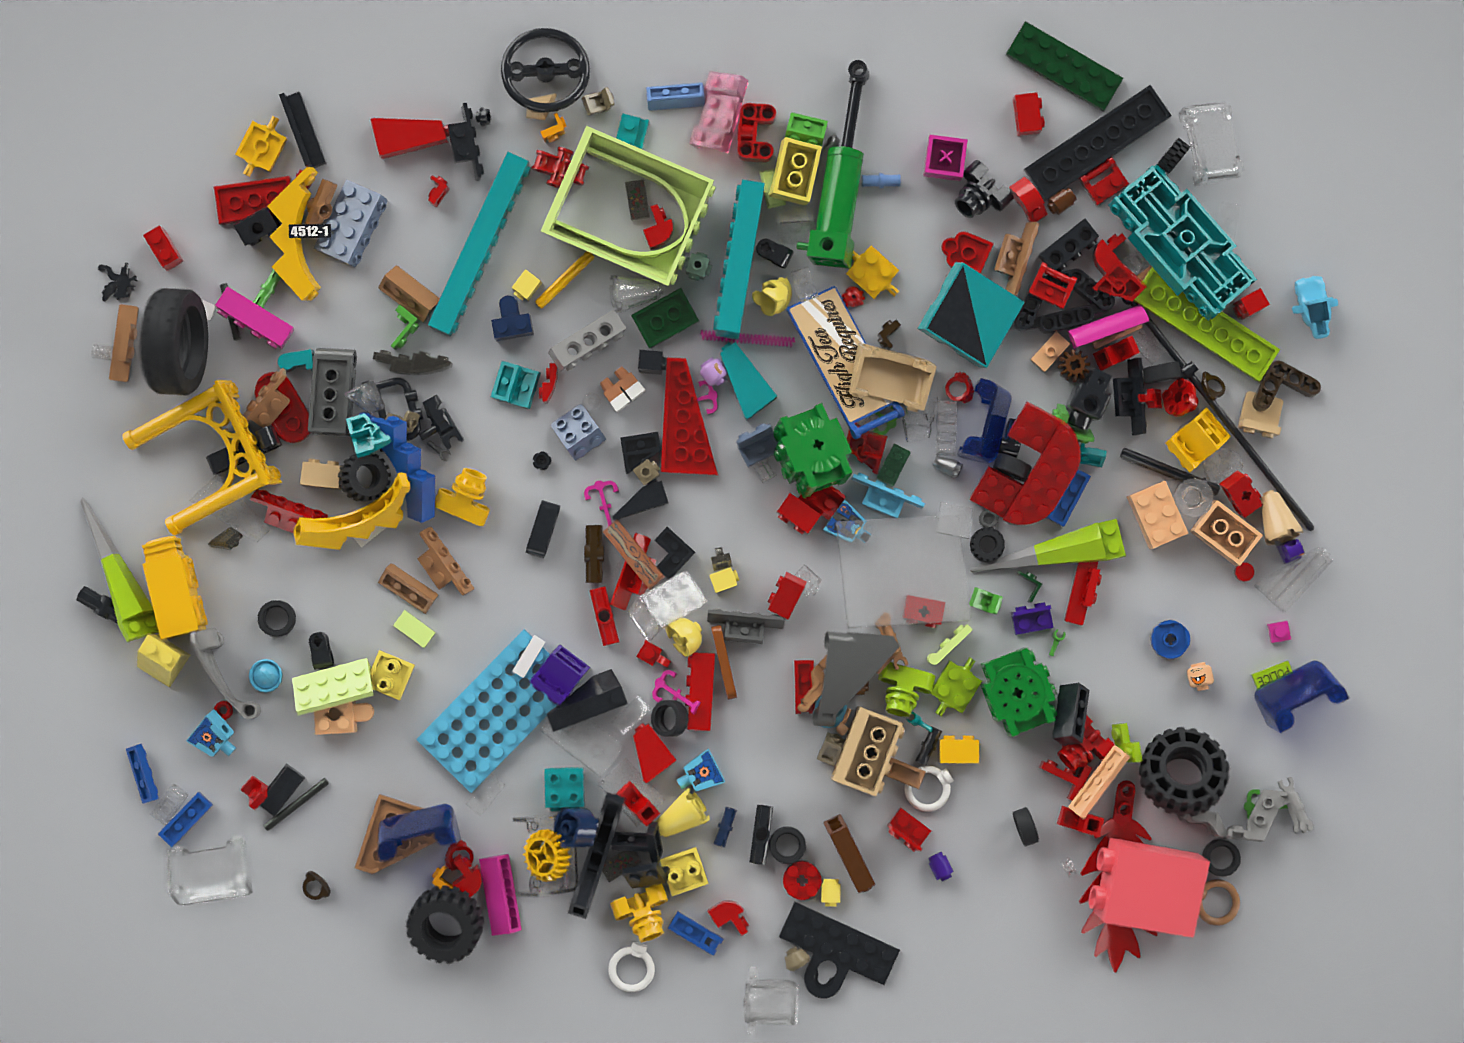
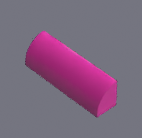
[1067,305,1150,349]
[479,854,522,936]

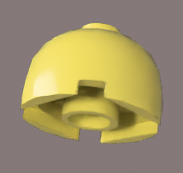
[665,618,702,657]

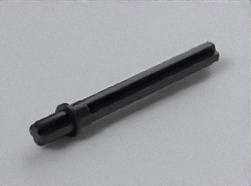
[1120,448,1220,496]

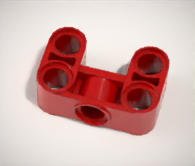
[737,103,776,163]

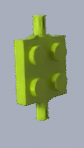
[930,657,982,717]

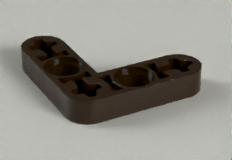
[1252,360,1321,411]

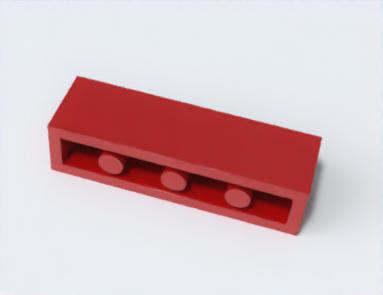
[685,652,715,731]

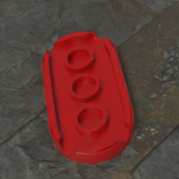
[254,372,311,443]

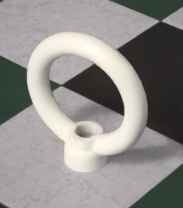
[904,766,954,812]
[608,941,655,992]

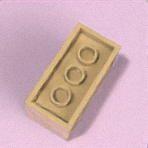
[831,706,905,796]

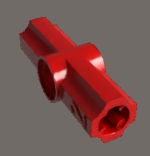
[589,586,619,646]

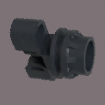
[955,160,1014,218]

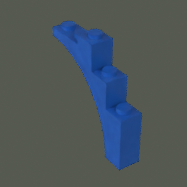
[359,412,435,523]

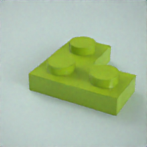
[1111,723,1143,762]

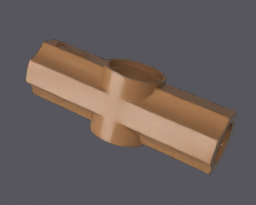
[304,179,338,224]

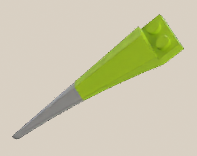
[80,497,159,642]
[970,519,1126,572]

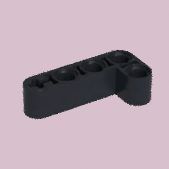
[206,426,282,475]

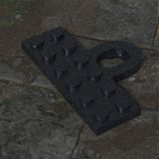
[779,901,900,999]

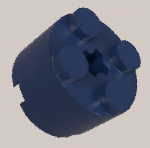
[554,809,599,848]

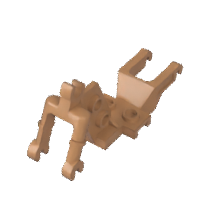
[797,612,908,712]

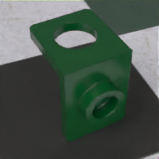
[1017,571,1042,603]

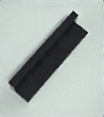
[279,91,326,168]

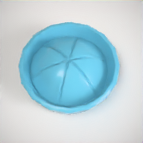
[249,659,283,693]

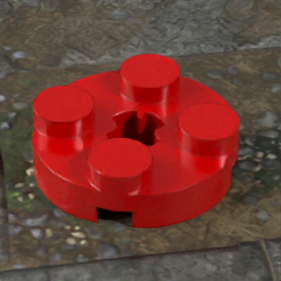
[783,861,822,900]

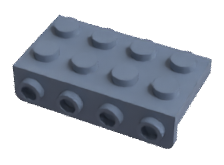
[314,180,387,268]

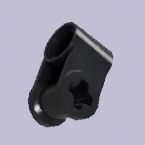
[756,238,794,269]
[309,632,334,670]

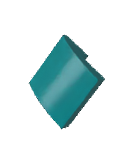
[491,361,541,409]

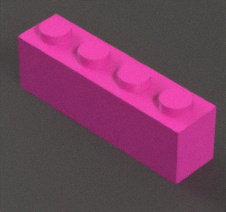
[215,286,294,349]

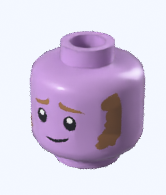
[700,357,728,386]

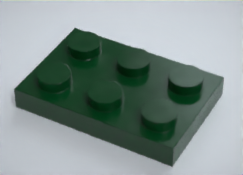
[631,288,700,349]

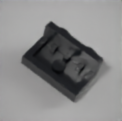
[622,862,670,889]

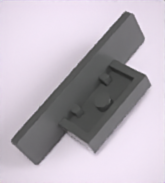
[707,609,785,644]

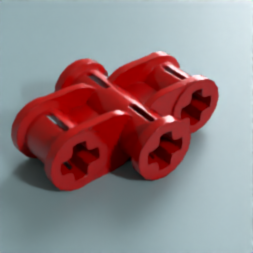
[531,147,589,188]

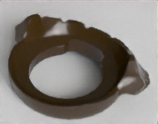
[1201,371,1225,401]
[302,871,331,900]

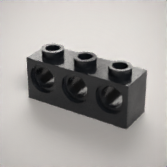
[1038,219,1099,272]

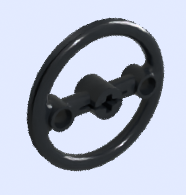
[501,28,590,112]

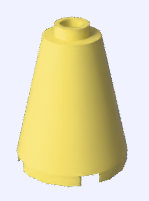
[655,788,710,837]

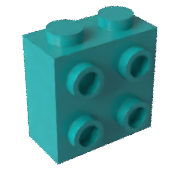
[544,767,585,811]

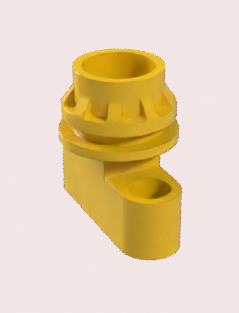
[435,468,490,526]
[610,884,668,942]

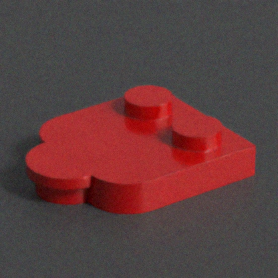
[942,231,994,274]

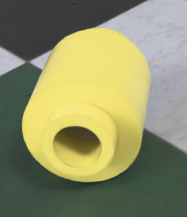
[821,879,841,907]

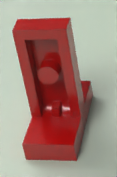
[1039,759,1093,801]

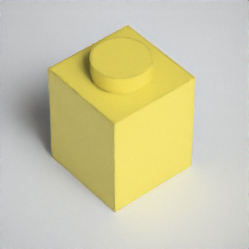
[512,269,542,301]
[709,567,739,593]

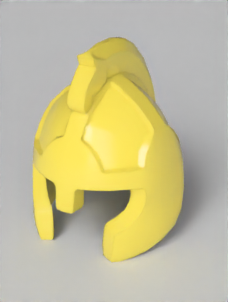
[752,277,792,316]

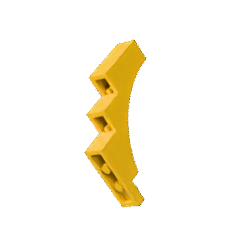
[267,167,321,301]

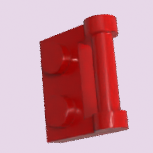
[1079,157,1129,206]
[1028,262,1077,309]

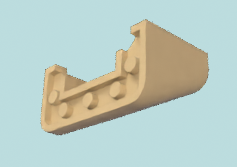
[849,343,937,412]

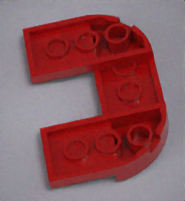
[970,401,1081,525]

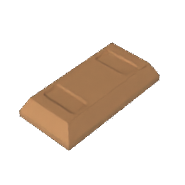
[884,757,926,789]

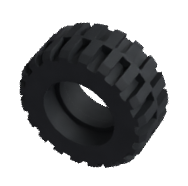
[406,885,484,964]

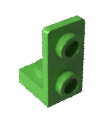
[391,305,420,350]

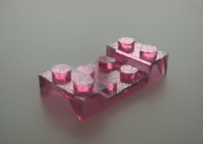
[689,71,749,153]

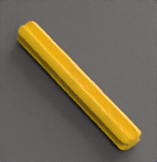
[535,251,594,309]

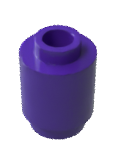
[928,851,954,882]

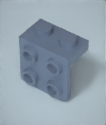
[551,404,606,461]
[736,423,778,468]

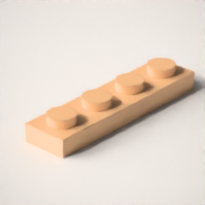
[1068,745,1130,819]

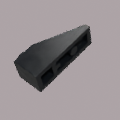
[612,479,669,521]

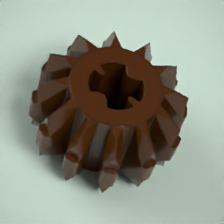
[1057,349,1091,382]

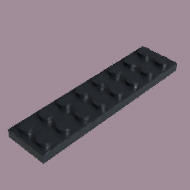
[1024,85,1172,201]

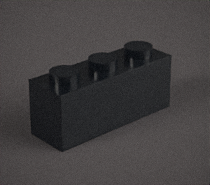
[1052,682,1090,746]

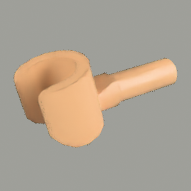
[836,708,852,736]

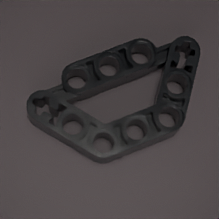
[1014,268,1115,334]

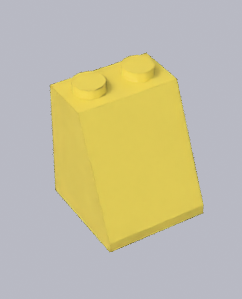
[137,634,191,687]

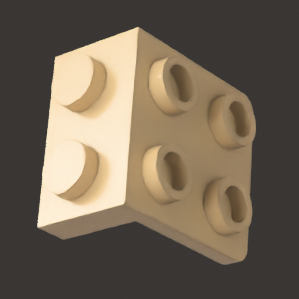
[1237,391,1283,439]

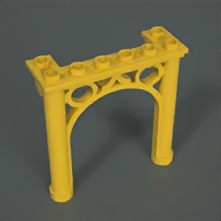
[122,380,282,536]

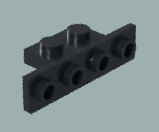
[447,103,484,181]
[1113,357,1147,436]

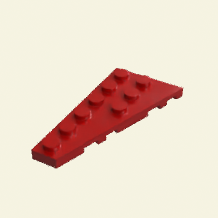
[661,357,718,475]

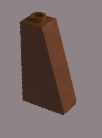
[823,814,876,893]

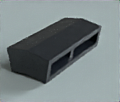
[260,763,305,816]

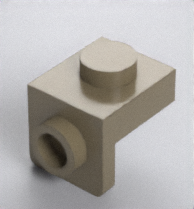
[581,87,614,116]
[386,411,420,432]
[633,459,660,485]

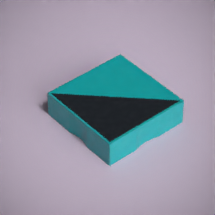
[917,262,1025,368]

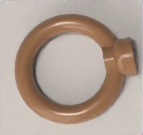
[1199,879,1240,926]

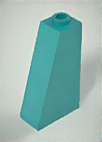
[720,342,777,421]

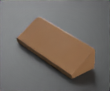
[378,563,438,614]

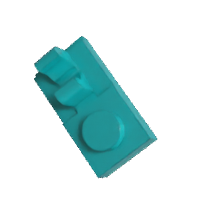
[1080,443,1107,467]

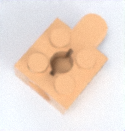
[314,701,374,735]

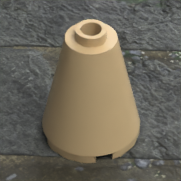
[1260,490,1303,546]

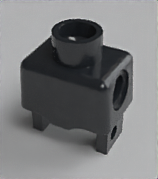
[1066,368,1112,431]

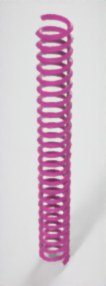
[700,329,795,348]

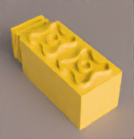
[142,536,208,639]

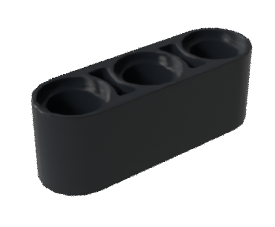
[525,500,561,558]

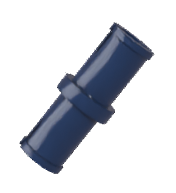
[714,807,737,847]

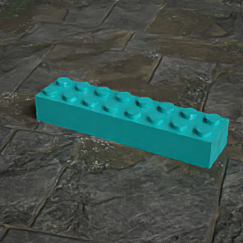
[713,179,765,340]

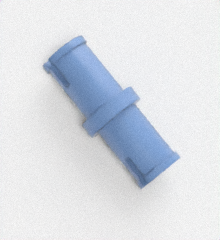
[861,173,901,188]

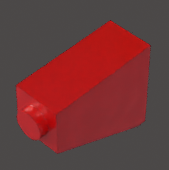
[633,723,677,784]

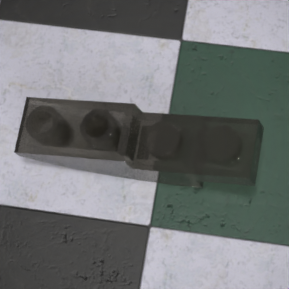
[373,350,453,375]

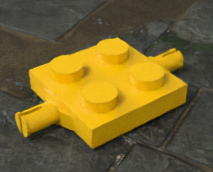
[235,116,287,177]
[846,245,900,299]

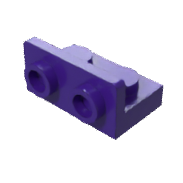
[1011,602,1054,635]

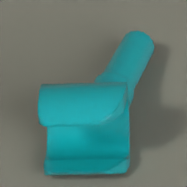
[906,712,933,732]

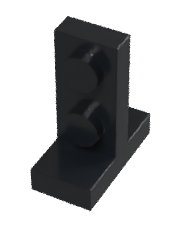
[611,822,663,863]

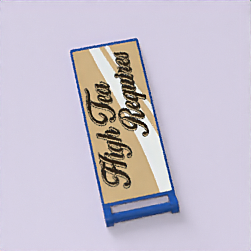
[786,286,905,440]

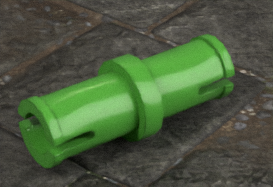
[253,270,281,308]

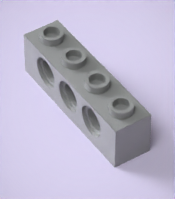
[548,309,626,372]

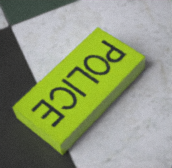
[1251,661,1295,692]

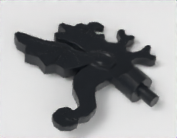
[98,262,138,302]

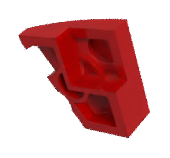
[1093,260,1147,302]

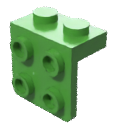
[1052,404,1095,444]

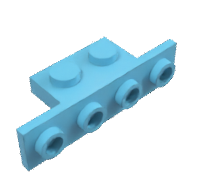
[851,473,925,519]

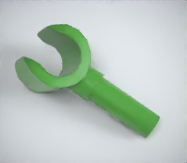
[1049,629,1066,656]

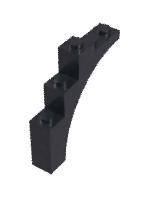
[568,792,625,919]

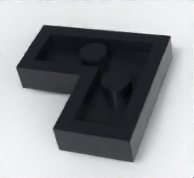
[654,527,695,580]

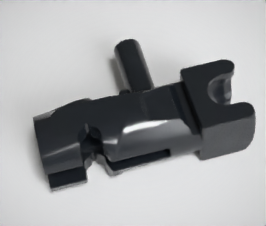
[419,395,464,450]

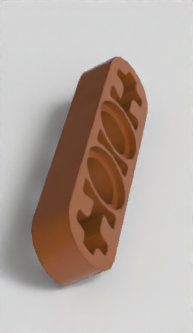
[711,625,737,700]

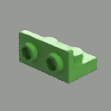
[785,112,828,146]

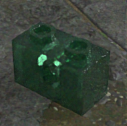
[875,443,911,487]

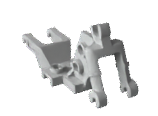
[1178,777,1313,842]

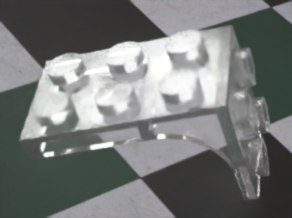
[628,570,708,641]

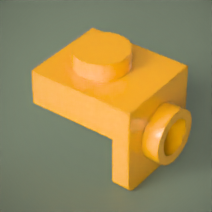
[540,113,567,143]
[431,865,453,889]

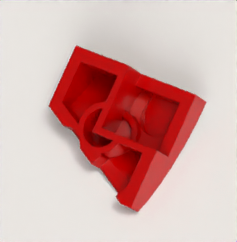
[846,429,888,474]

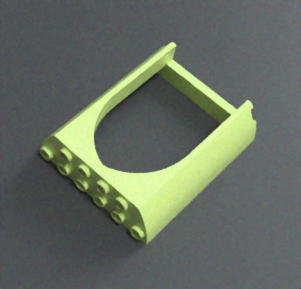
[541,126,716,286]

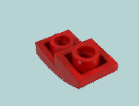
[539,363,558,403]

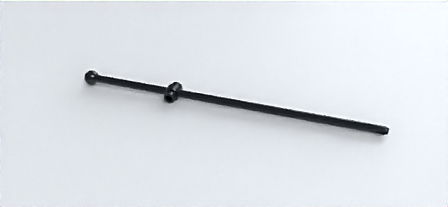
[1122,298,1314,531]

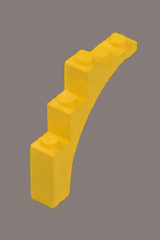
[293,472,410,550]

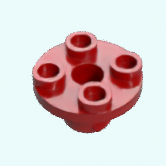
[1162,378,1199,417]

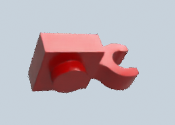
[1138,388,1162,409]
[636,640,672,668]

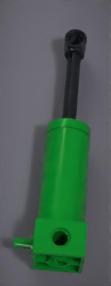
[796,60,870,269]

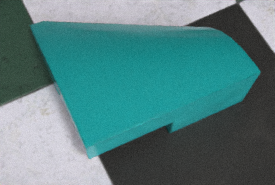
[346,413,391,458]

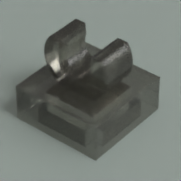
[711,547,732,571]

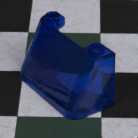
[957,378,1012,463]
[1254,660,1350,733]
[377,804,461,862]

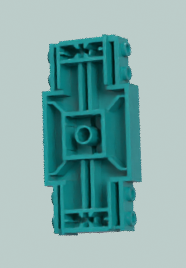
[1108,164,1257,320]

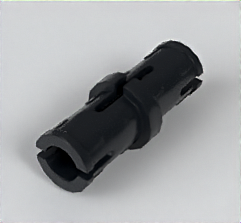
[915,726,942,766]

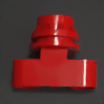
[1057,715,1116,771]

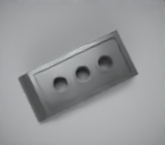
[308,348,357,436]

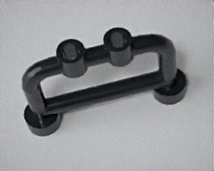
[362,377,423,452]

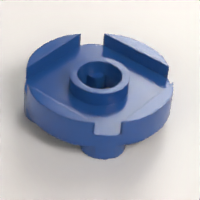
[1151,620,1190,659]

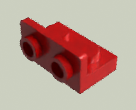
[799,486,846,520]

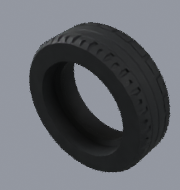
[140,288,208,395]

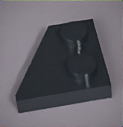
[620,432,661,474]

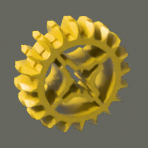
[522,829,572,882]

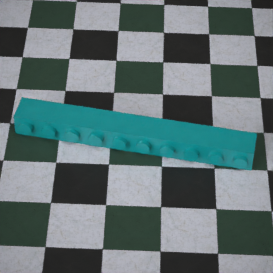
[428,152,531,336]

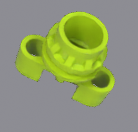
[878,662,936,717]

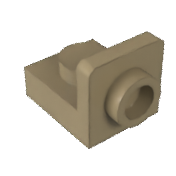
[817,732,845,766]

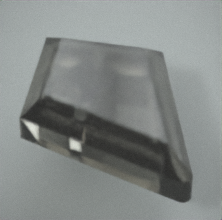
[208,527,243,550]

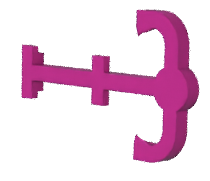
[697,380,718,415]
[584,480,618,526]
[652,670,701,714]

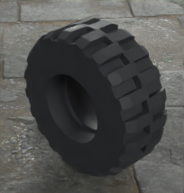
[1139,727,1230,817]

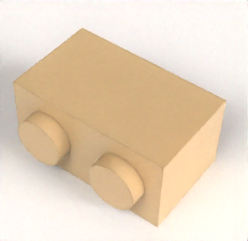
[300,459,342,490]

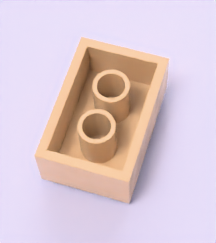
[1127,481,1188,549]
[1190,500,1263,566]

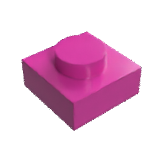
[1267,621,1291,643]

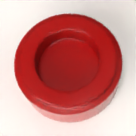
[1234,562,1255,582]

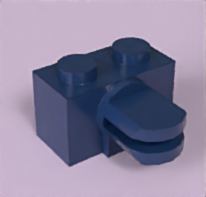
[491,295,534,341]

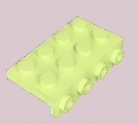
[292,658,374,716]

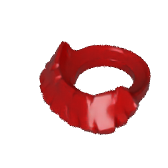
[945,372,974,403]
[445,839,474,871]

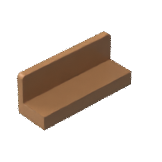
[378,266,440,322]

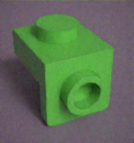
[969,587,1003,615]

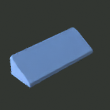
[646,83,705,111]

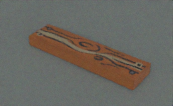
[603,519,665,590]

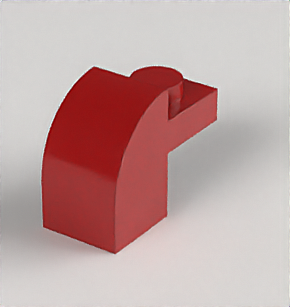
[1009,177,1048,222]
[643,204,673,250]
[1093,233,1127,276]
[1093,336,1140,371]
[616,781,660,827]
[1057,806,1105,837]
[453,854,482,897]
[708,900,749,936]

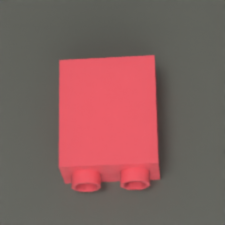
[1089,838,1210,938]

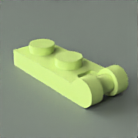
[927,624,973,665]

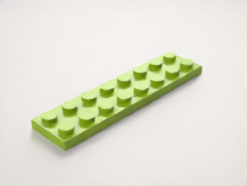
[1134,267,1280,382]

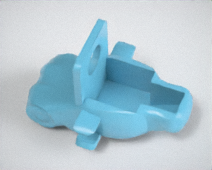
[1292,276,1338,339]

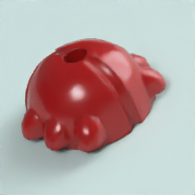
[842,286,865,308]

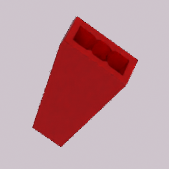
[370,118,449,159]

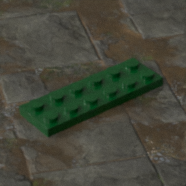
[1006,21,1123,112]

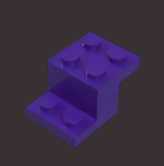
[529,644,590,705]

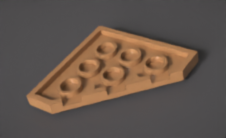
[355,794,453,874]

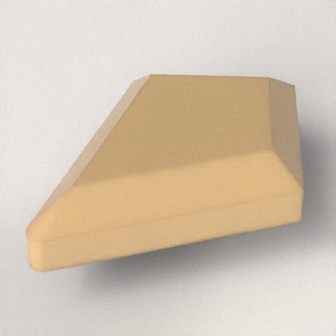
[526,94,557,120]

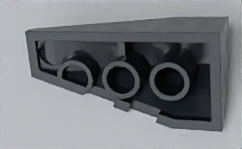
[546,669,628,732]

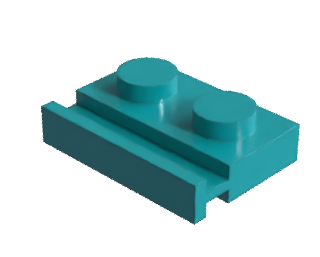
[616,113,649,149]

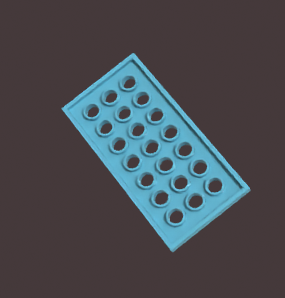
[416,629,579,793]

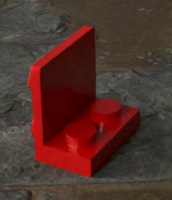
[887,807,932,852]

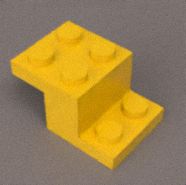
[1165,407,1231,473]

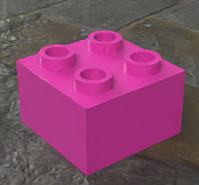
[923,135,968,181]

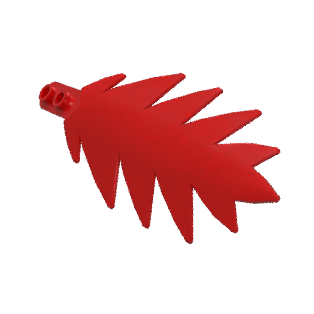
[1079,780,1158,973]

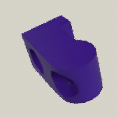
[1276,539,1305,564]

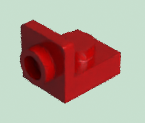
[428,175,450,208]
[241,776,268,810]

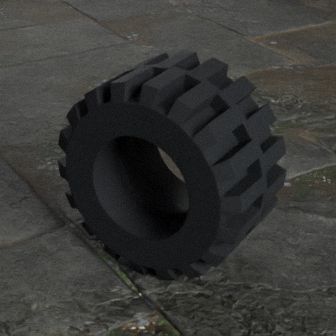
[338,453,391,502]

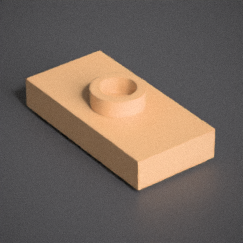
[1030,331,1070,372]

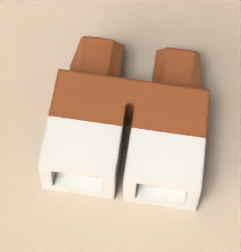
[600,366,646,413]

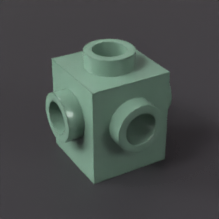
[683,252,712,281]

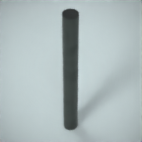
[263,778,329,831]

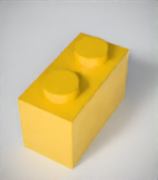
[939,735,979,763]

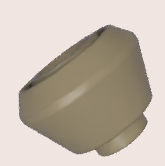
[784,946,810,972]

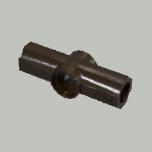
[584,525,604,583]

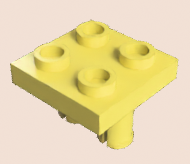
[370,650,415,701]
[660,847,709,896]

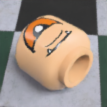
[1187,662,1214,691]

